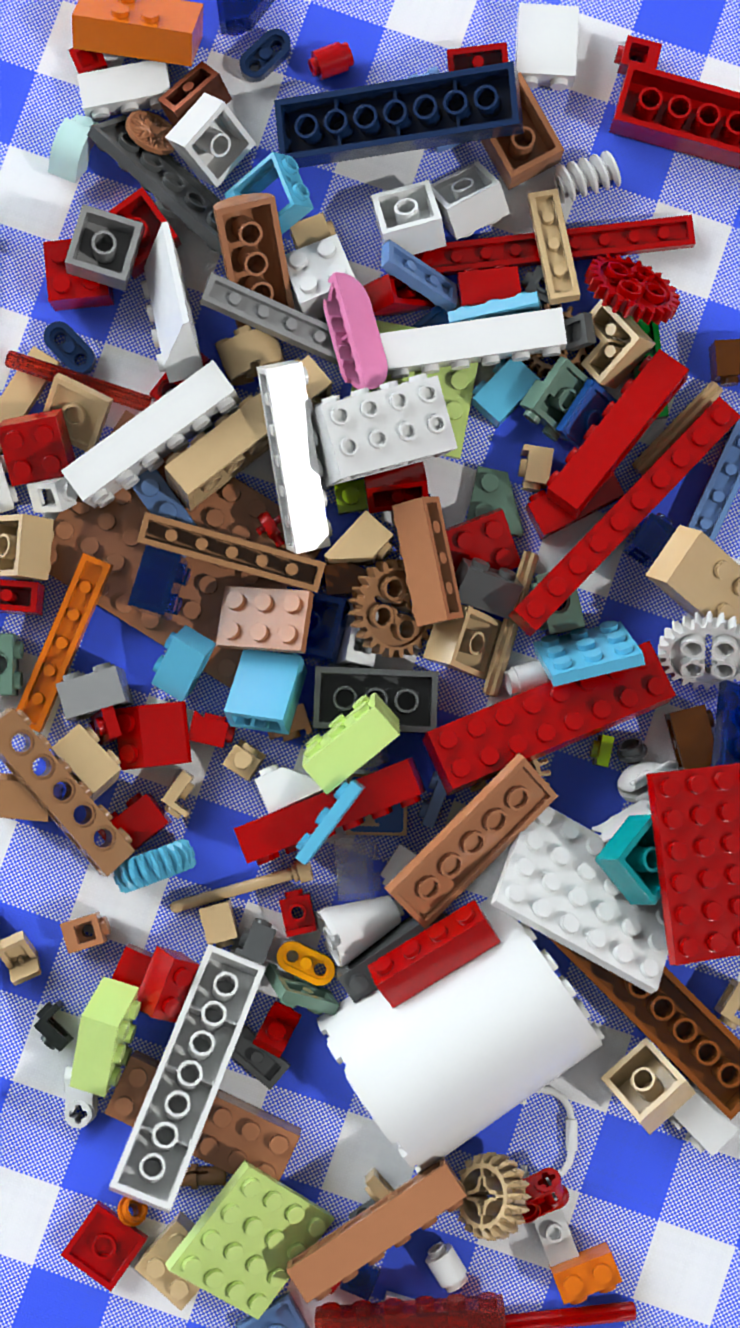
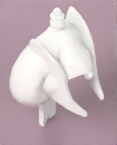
[591,760,678,843]

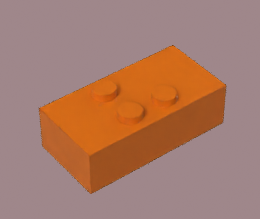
[72,0,203,67]

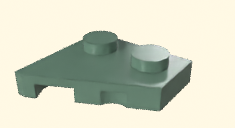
[466,466,523,538]
[264,963,339,1015]

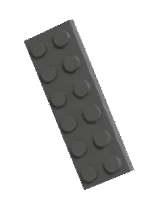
[87,115,222,255]

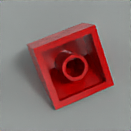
[114,701,192,770]

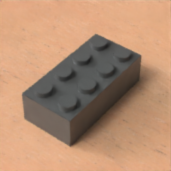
[313,666,439,734]

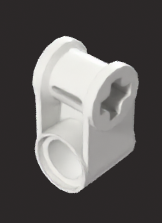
[64,1066,98,1129]

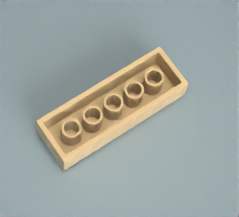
[164,355,332,511]

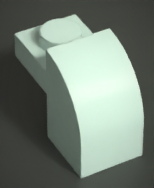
[48,114,98,183]

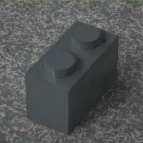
[455,557,523,619]

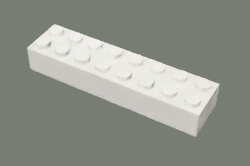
[109,944,266,1214]

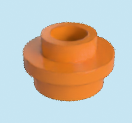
[117,1197,148,1227]

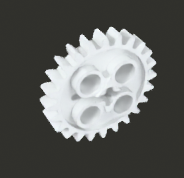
[658,611,740,691]

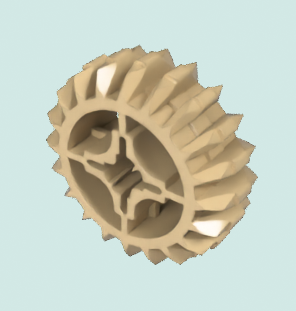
[456,1152,531,1241]

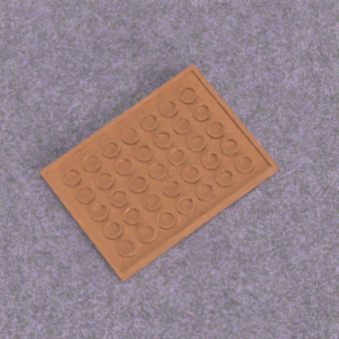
[49,410,322,688]

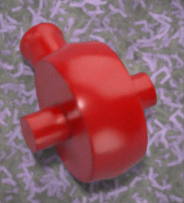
[256,511,285,548]

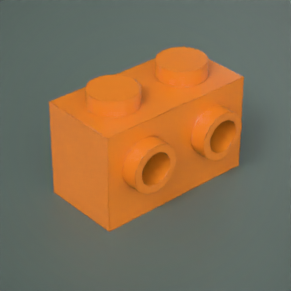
[549,1242,622,1305]

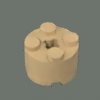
[215,325,285,386]

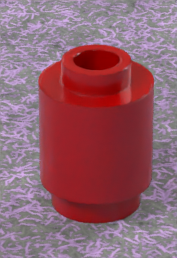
[308,41,354,81]

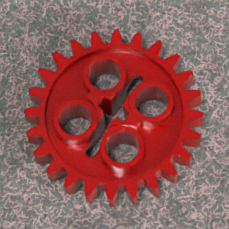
[584,254,681,325]

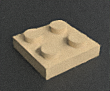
[43,373,113,452]

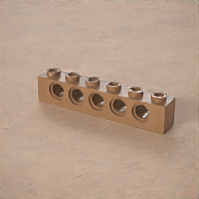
[0,708,135,877]

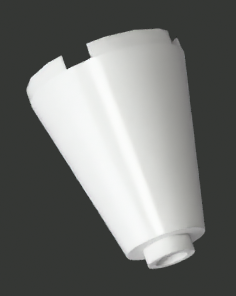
[315,895,404,967]

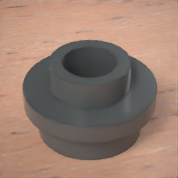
[617,737,648,764]

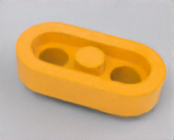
[277,940,335,986]

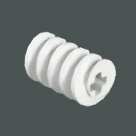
[554,150,621,204]

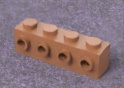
[392,496,464,627]

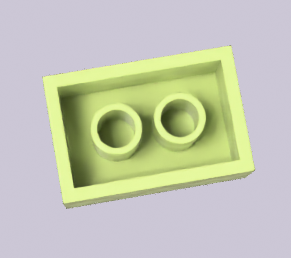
[302,692,400,794]
[69,976,141,1098]

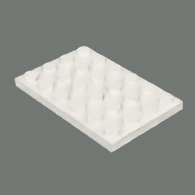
[490,806,668,994]

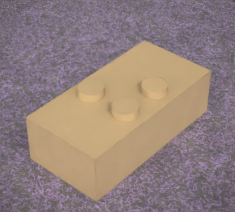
[645,525,740,624]

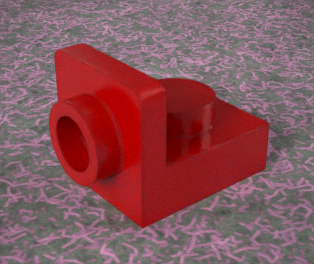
[252,1001,301,1058]

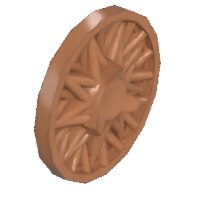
[126,110,175,155]

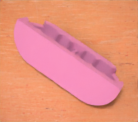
[323,272,388,390]

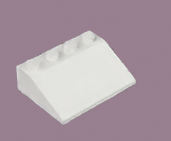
[141,221,203,383]

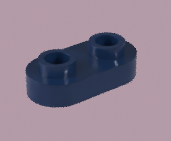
[239,29,291,82]
[43,321,96,375]

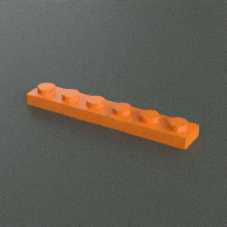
[16,553,114,733]

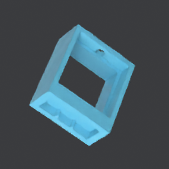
[224,152,314,234]

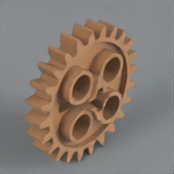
[348,559,433,658]

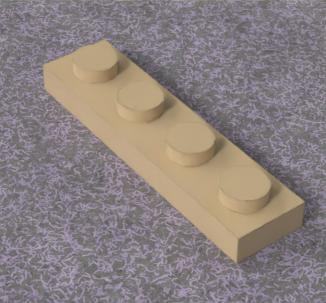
[527,189,581,305]

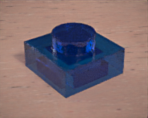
[340,1263,381,1301]

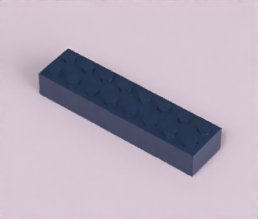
[274,61,524,168]

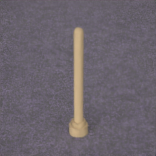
[170,859,314,913]

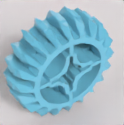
[113,839,196,893]

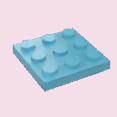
[533,621,645,687]

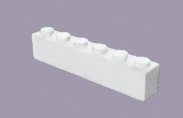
[379,307,567,379]
[256,360,332,554]

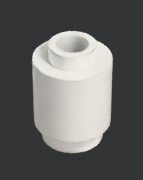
[504,660,550,695]
[425,1242,468,1293]

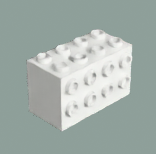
[311,373,458,487]

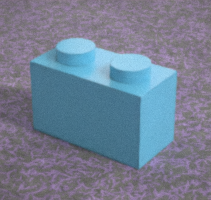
[471,357,540,428]
[151,625,216,701]

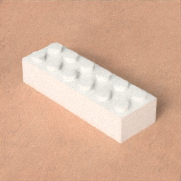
[61,360,241,508]

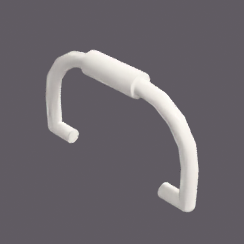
[520,1086,578,1183]

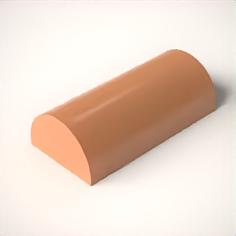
[213,193,295,328]

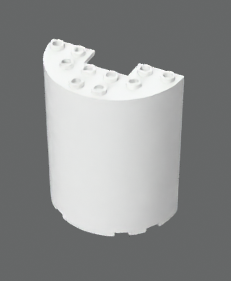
[317,894,605,1174]

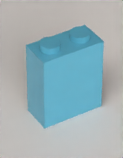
[224,649,307,735]

